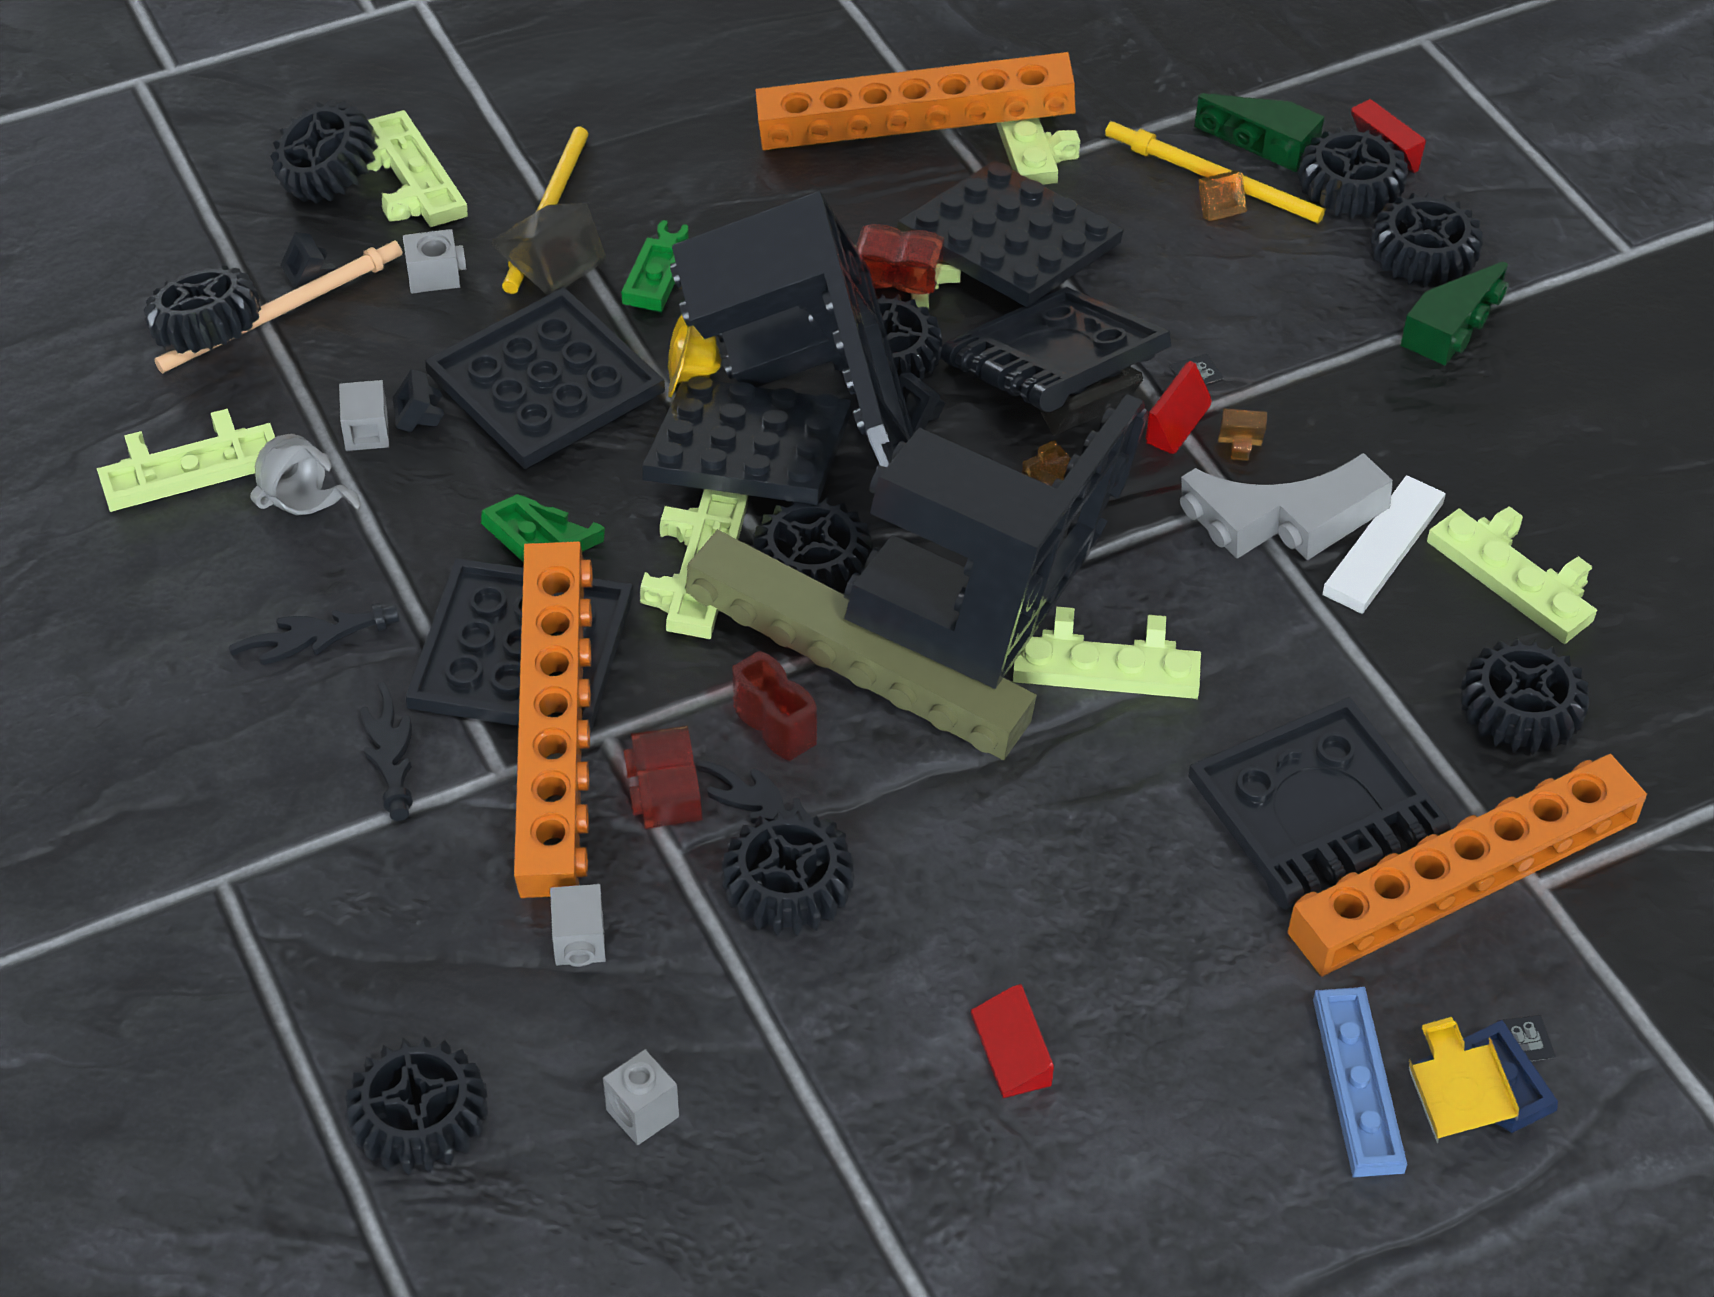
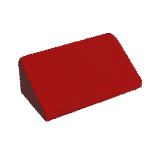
[1351,99,1426,173]
[1146,361,1212,454]
[971,984,1054,1098]

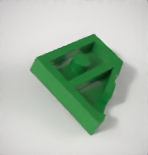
[481,494,605,563]

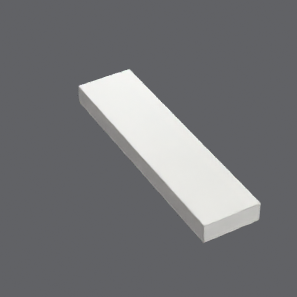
[1322,475,1446,614]

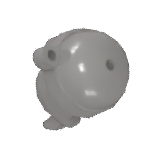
[250,434,361,515]

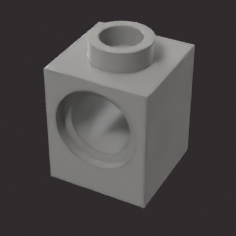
[403,229,466,293]
[339,380,389,451]
[550,884,606,967]
[603,1049,679,1146]

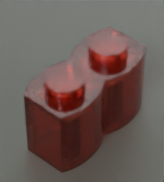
[856,224,944,294]
[732,651,817,761]
[623,726,703,829]

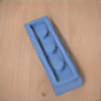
[1313,987,1407,1178]

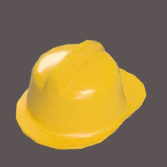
[668,315,722,397]

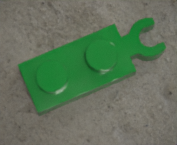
[621,220,689,312]

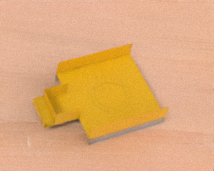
[1409,1017,1519,1143]

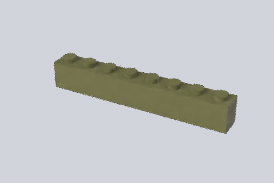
[686,529,1037,760]

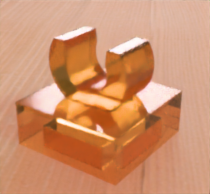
[1198,170,1247,221]
[1218,409,1267,461]
[1022,440,1071,486]

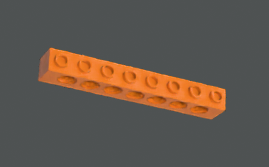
[755,52,1075,150]
[514,542,593,898]
[1288,753,1647,977]

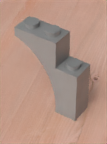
[1180,453,1393,560]

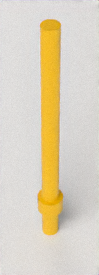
[1105,121,1325,224]
[502,127,588,294]

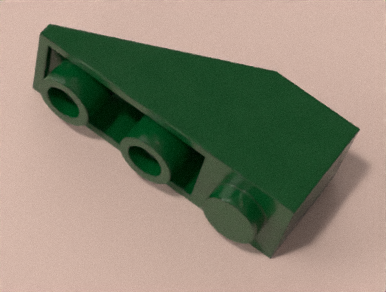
[1194,93,1324,172]
[1400,261,1509,365]

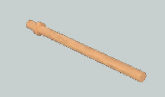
[154,241,403,374]

